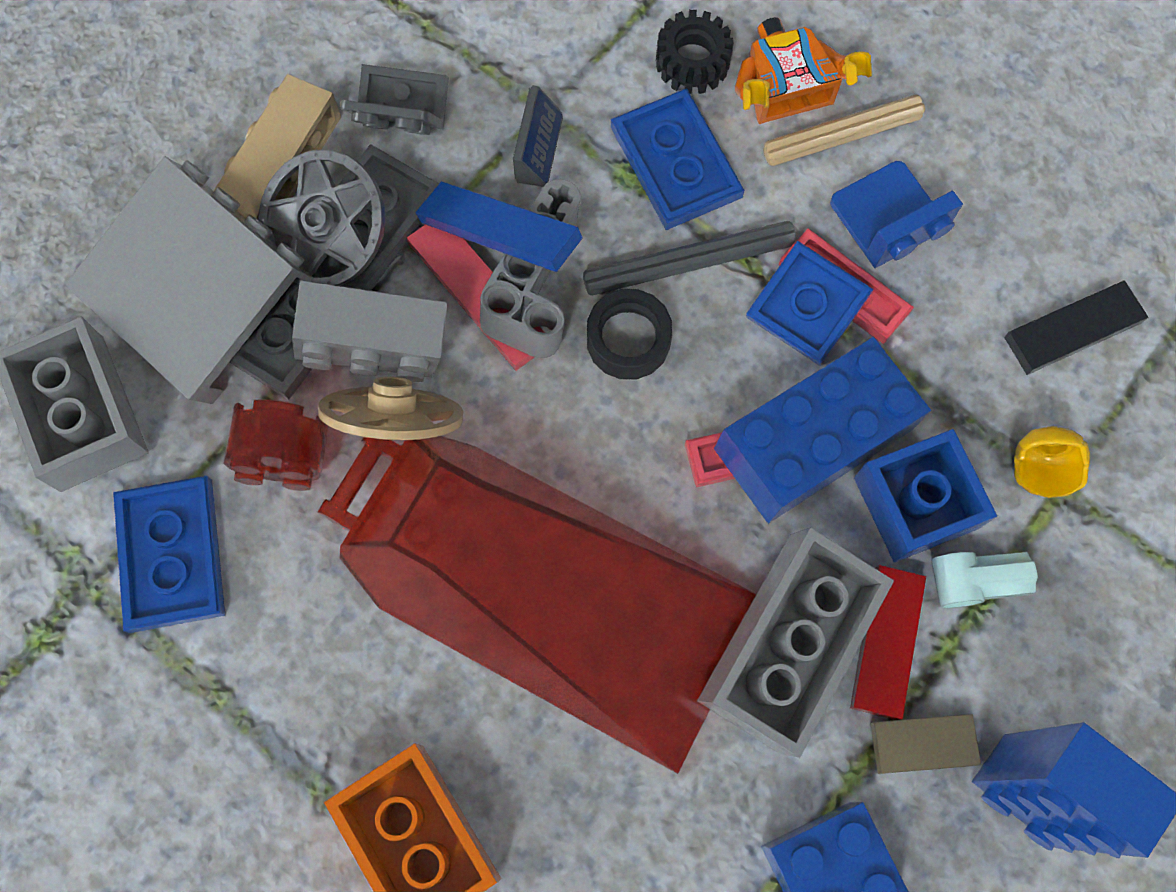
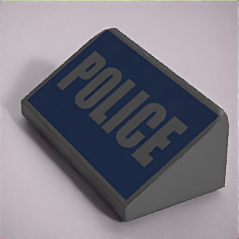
[513,85,563,187]

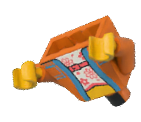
[735,17,872,124]

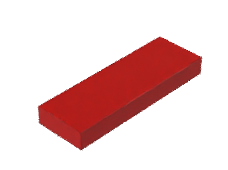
[850,565,927,720]

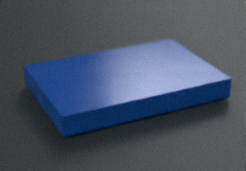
[610,88,745,230]
[113,476,225,633]

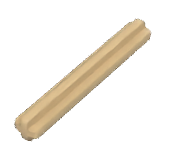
[763,95,925,166]

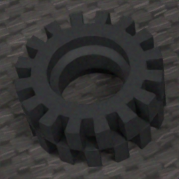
[656,9,734,94]

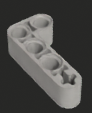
[480,179,581,358]

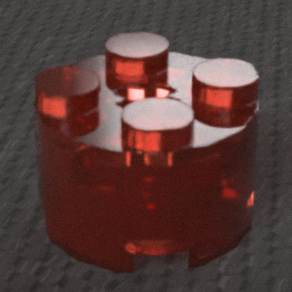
[223,399,328,491]

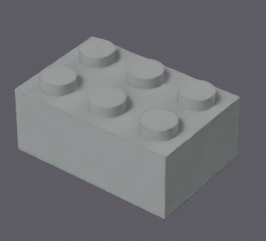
[292,281,447,382]
[0,316,149,492]

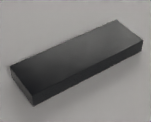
[1004,280,1149,375]

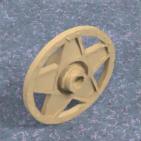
[318,376,463,441]

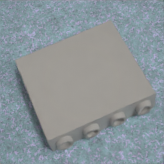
[65,156,313,404]

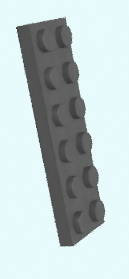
[229,144,439,400]

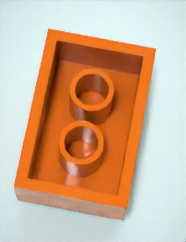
[324,743,502,892]

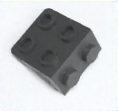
[340,64,449,135]

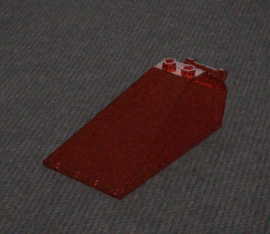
[317,436,757,774]

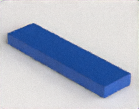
[415,181,583,272]

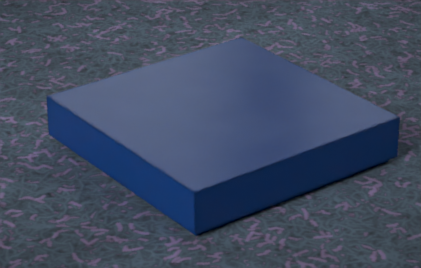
[746,241,873,366]

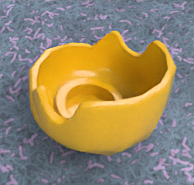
[1014,426,1090,498]

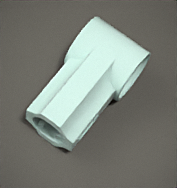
[931,552,1038,608]

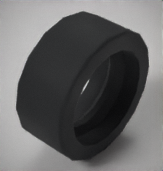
[587,289,672,380]

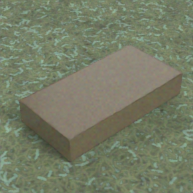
[870,714,981,774]

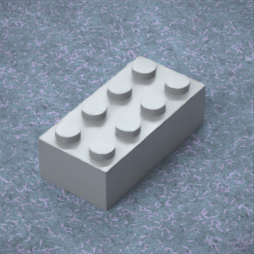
[697,527,894,758]

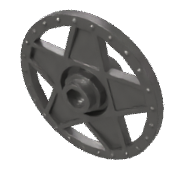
[258,150,385,286]

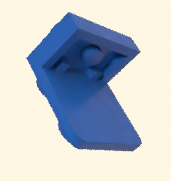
[830,161,963,268]

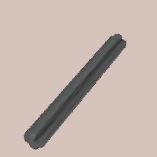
[583,221,796,296]

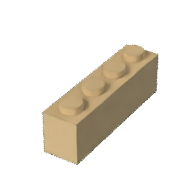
[214,74,341,231]

